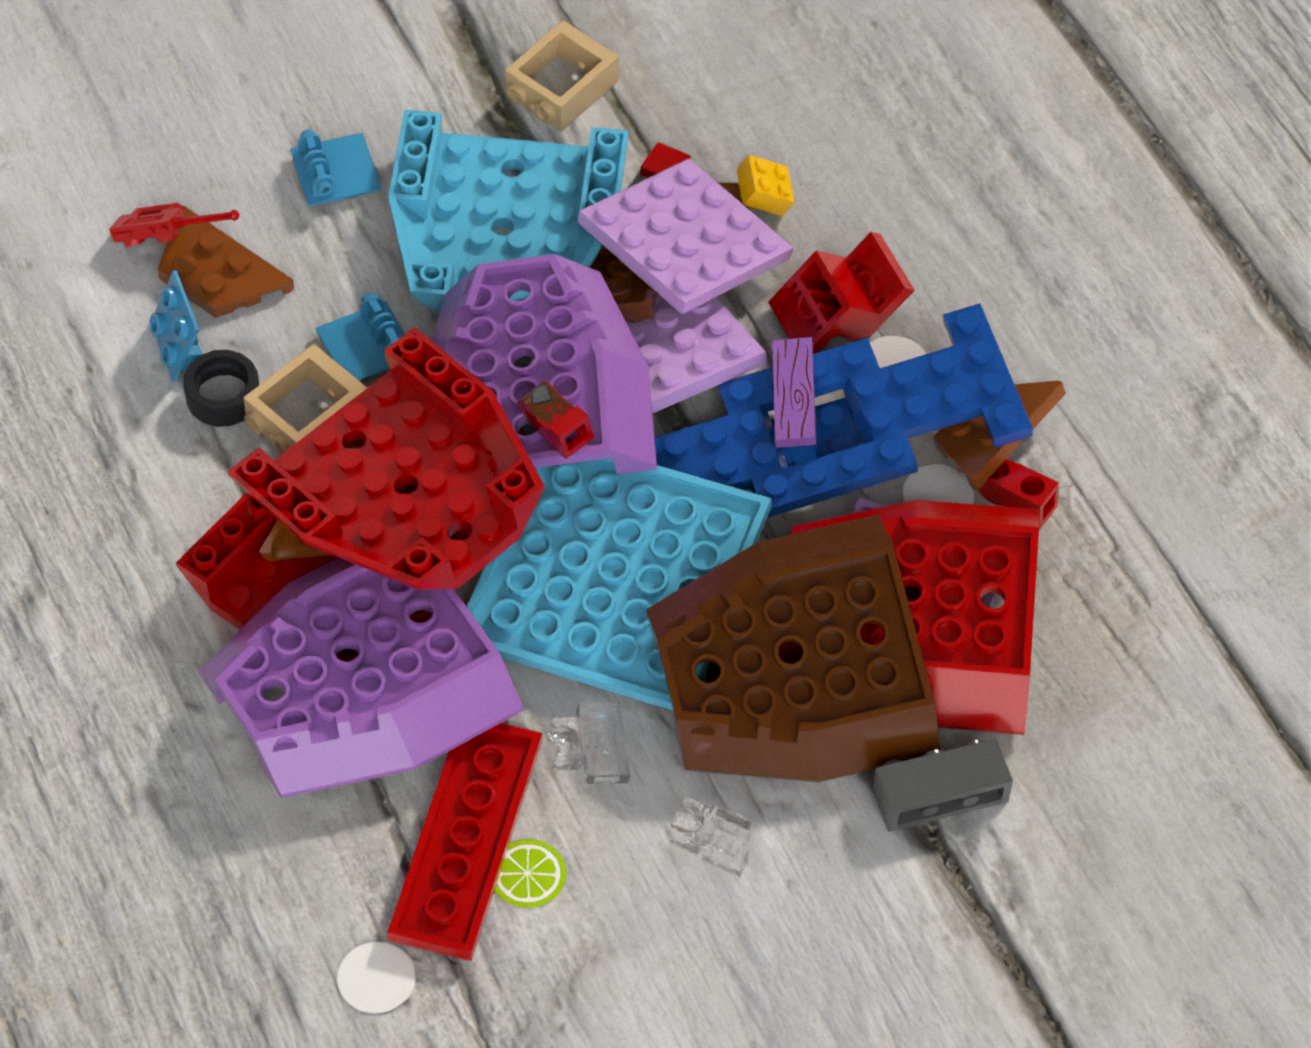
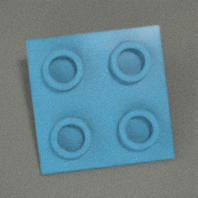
[290,130,382,207]
[149,271,203,382]
[315,293,405,382]

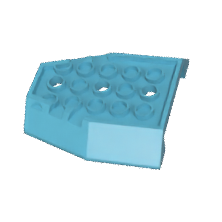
[388,110,629,314]

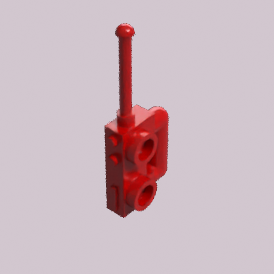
[109,203,240,247]

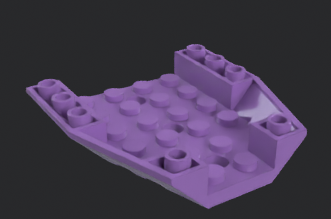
[415,254,657,490]
[199,557,524,798]

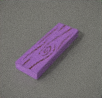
[772,337,816,448]

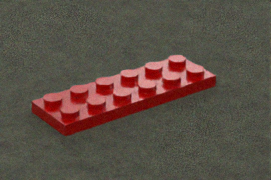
[387,723,543,961]

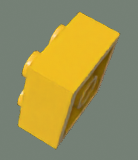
[736,155,795,216]

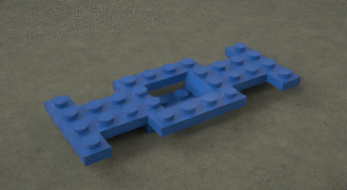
[655,303,1033,518]

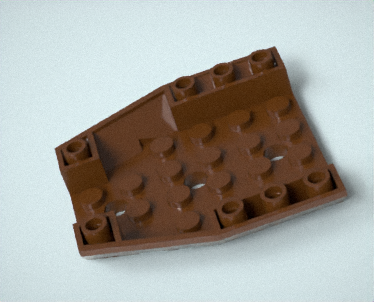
[646,515,941,783]

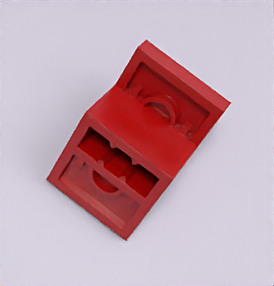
[768,231,915,354]

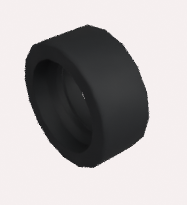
[184,350,260,427]

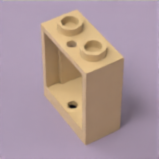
[505,20,619,131]
[243,343,367,455]

